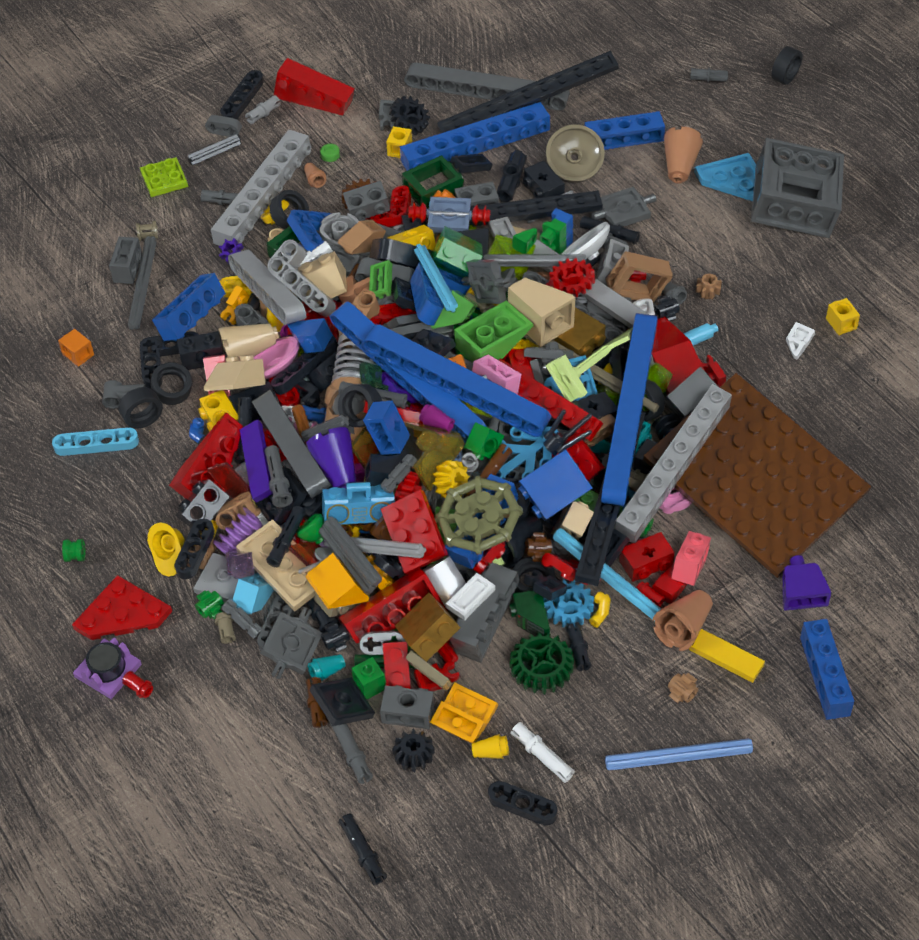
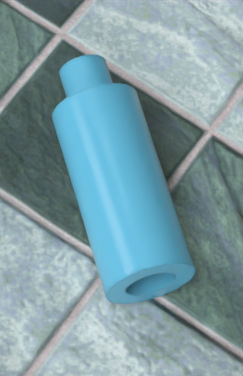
[683,323,718,346]

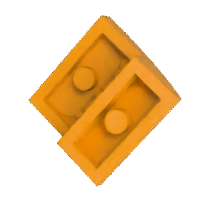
[430,682,498,744]

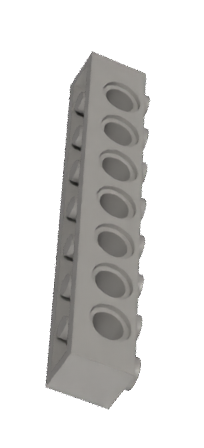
[211,130,311,246]
[615,384,732,543]

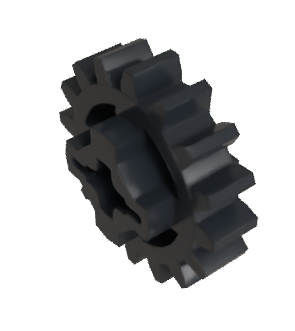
[389,96,430,136]

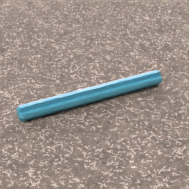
[414,244,458,313]
[553,528,661,621]

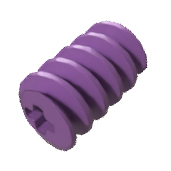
[213,508,263,558]

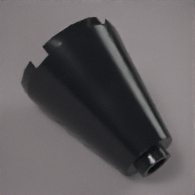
[495,514,543,569]

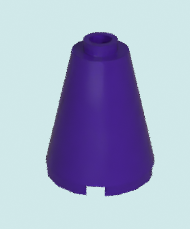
[306,427,356,488]

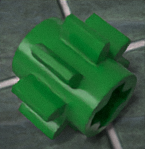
[195,590,224,619]

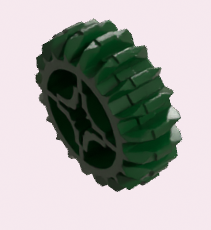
[509,631,574,694]

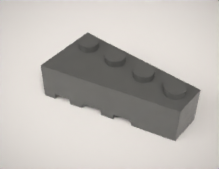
[450,562,520,663]

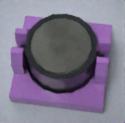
[73,638,142,699]

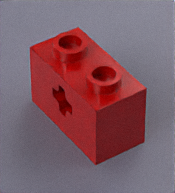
[619,532,675,582]

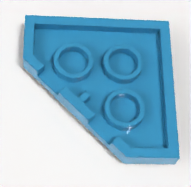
[694,153,756,201]

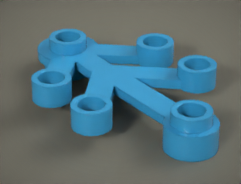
[497,427,559,479]

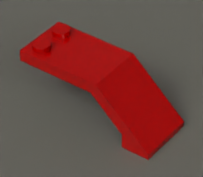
[626,317,704,396]

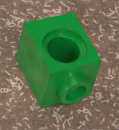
[464,422,505,461]
[352,657,386,700]

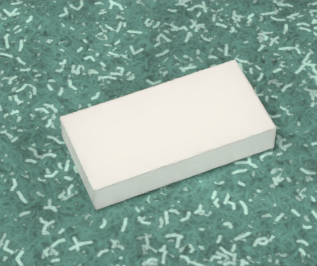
[446,573,495,621]

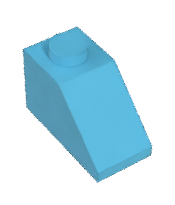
[233,573,274,614]

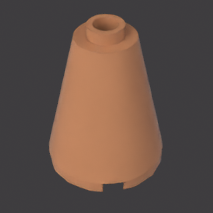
[664,127,703,184]
[653,590,713,651]

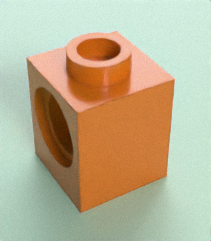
[58,329,94,367]

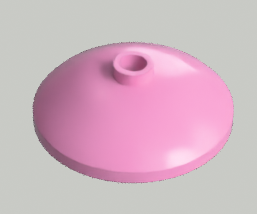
[254,336,300,379]

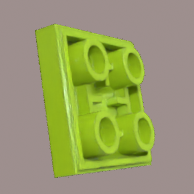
[140,157,188,197]

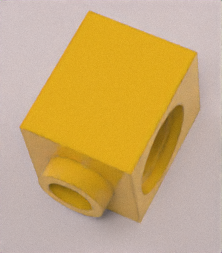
[386,126,412,158]
[826,298,860,335]

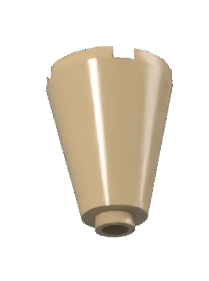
[218,323,279,361]

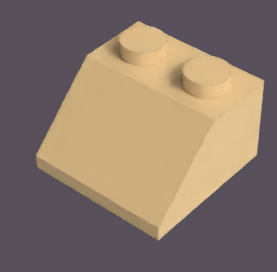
[298,251,347,308]
[204,355,266,391]

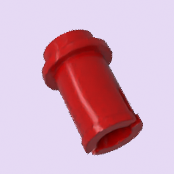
[636,581,666,607]
[122,671,153,698]

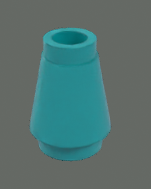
[308,654,345,681]

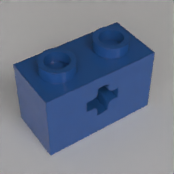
[363,401,410,455]

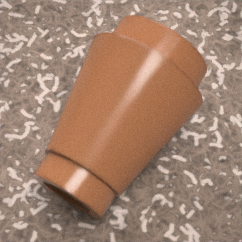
[304,163,326,188]

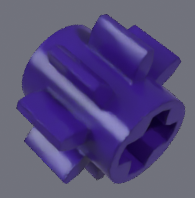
[219,238,244,264]

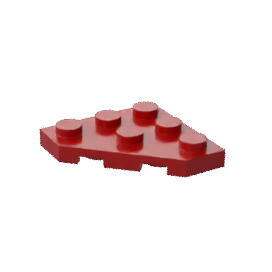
[72,575,173,640]

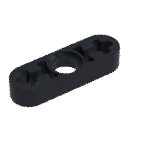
[174,519,215,579]
[488,781,558,826]

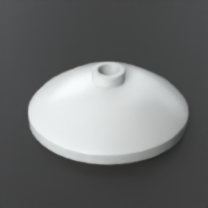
[561,222,610,260]

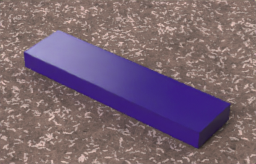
[240,419,273,503]

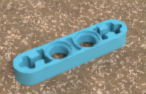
[52,428,139,456]

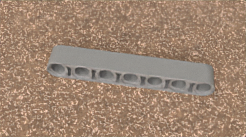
[228,249,306,325]

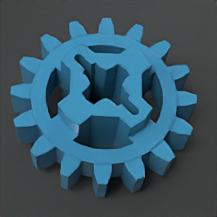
[543,579,594,628]

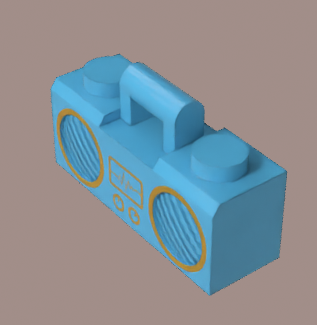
[322,482,395,524]

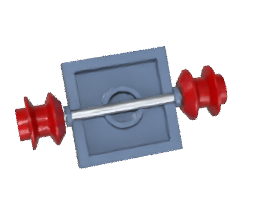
[408,197,490,233]

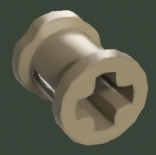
[136,221,159,241]

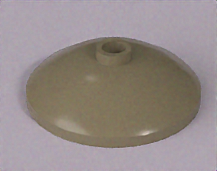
[546,124,605,182]

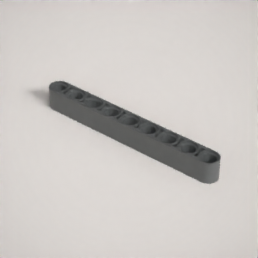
[404,63,570,110]

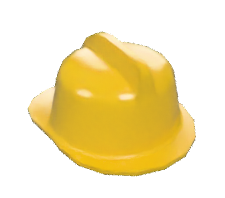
[147,522,185,577]

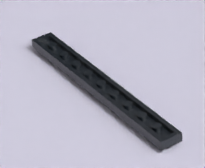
[437,50,619,133]
[402,190,603,231]
[575,412,645,586]

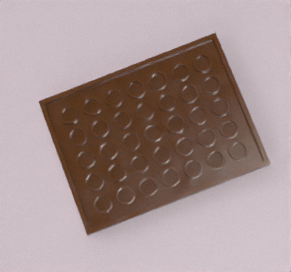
[643,373,871,578]

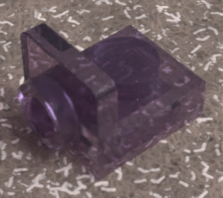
[226,551,254,579]

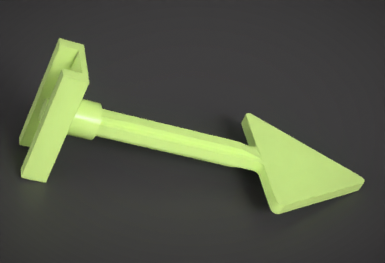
[546,327,633,402]

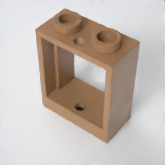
[606,251,673,303]

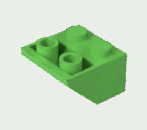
[431,290,478,329]

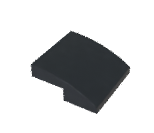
[255,467,307,526]

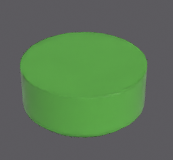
[320,144,340,162]

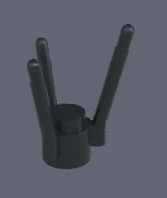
[543,409,593,456]

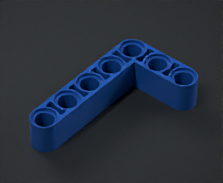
[410,262,471,326]

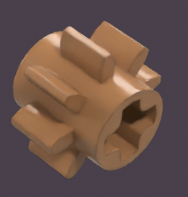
[696,274,722,299]
[668,673,698,703]

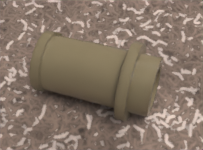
[215,612,236,644]

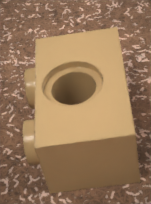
[551,501,594,540]

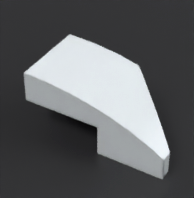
[786,322,815,360]

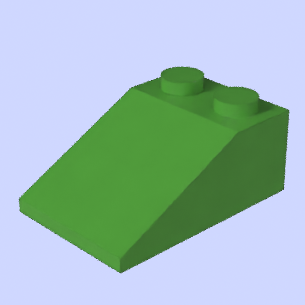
[454,300,533,363]

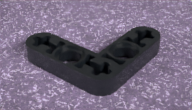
[140,331,199,389]

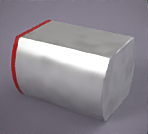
[423,556,466,610]

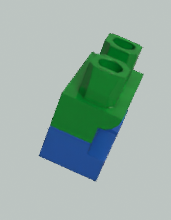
[540,208,573,254]

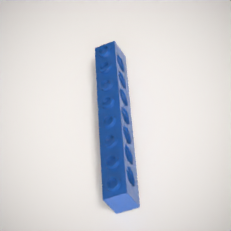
[400,102,550,171]

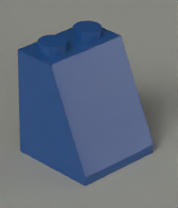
[518,450,592,521]

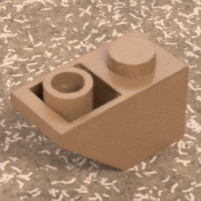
[338,220,386,255]

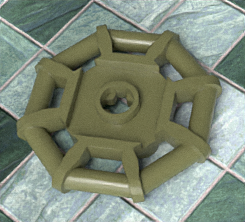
[435,476,523,555]

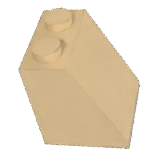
[508,278,575,347]

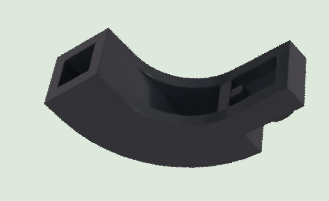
[365,426,423,487]

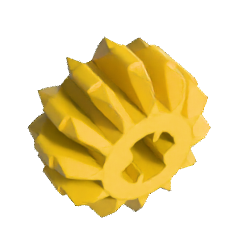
[432,460,470,498]

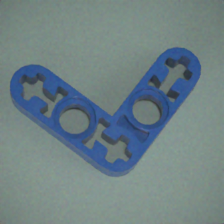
[287,210,332,252]

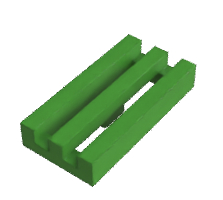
[369,260,393,299]

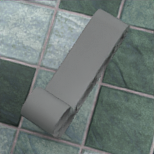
[267,240,336,317]

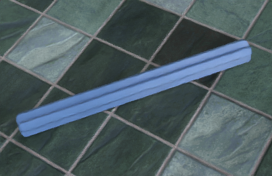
[605,738,753,770]

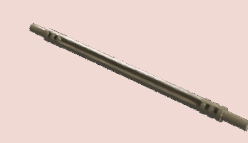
[466,293,659,413]

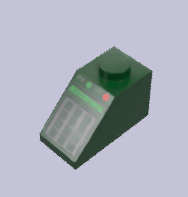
[509,591,550,637]

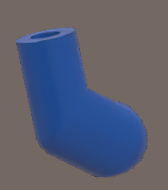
[189,417,205,443]

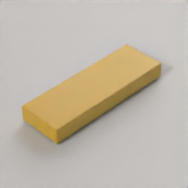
[689,629,765,683]

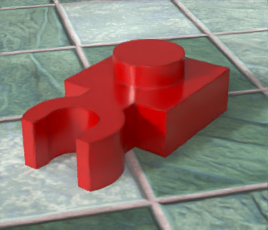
[473,534,506,575]
[414,662,460,691]

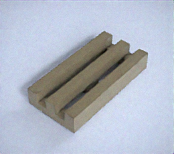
[406,651,452,691]

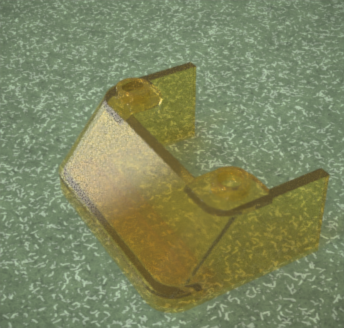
[352,421,464,491]

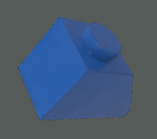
[287,318,333,353]

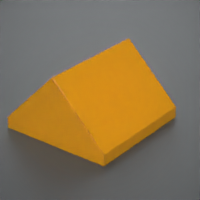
[306,553,369,609]

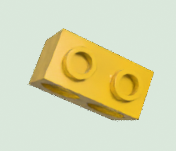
[198,390,238,432]

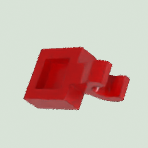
[699,355,726,388]

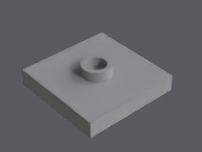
[193,553,255,602]

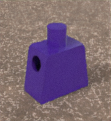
[782,555,831,611]

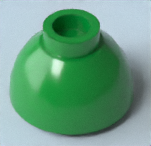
[296,513,324,545]

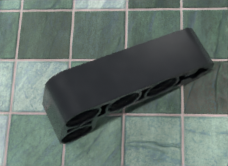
[369,238,433,270]

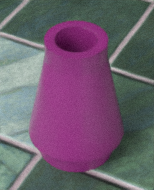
[419,404,455,432]

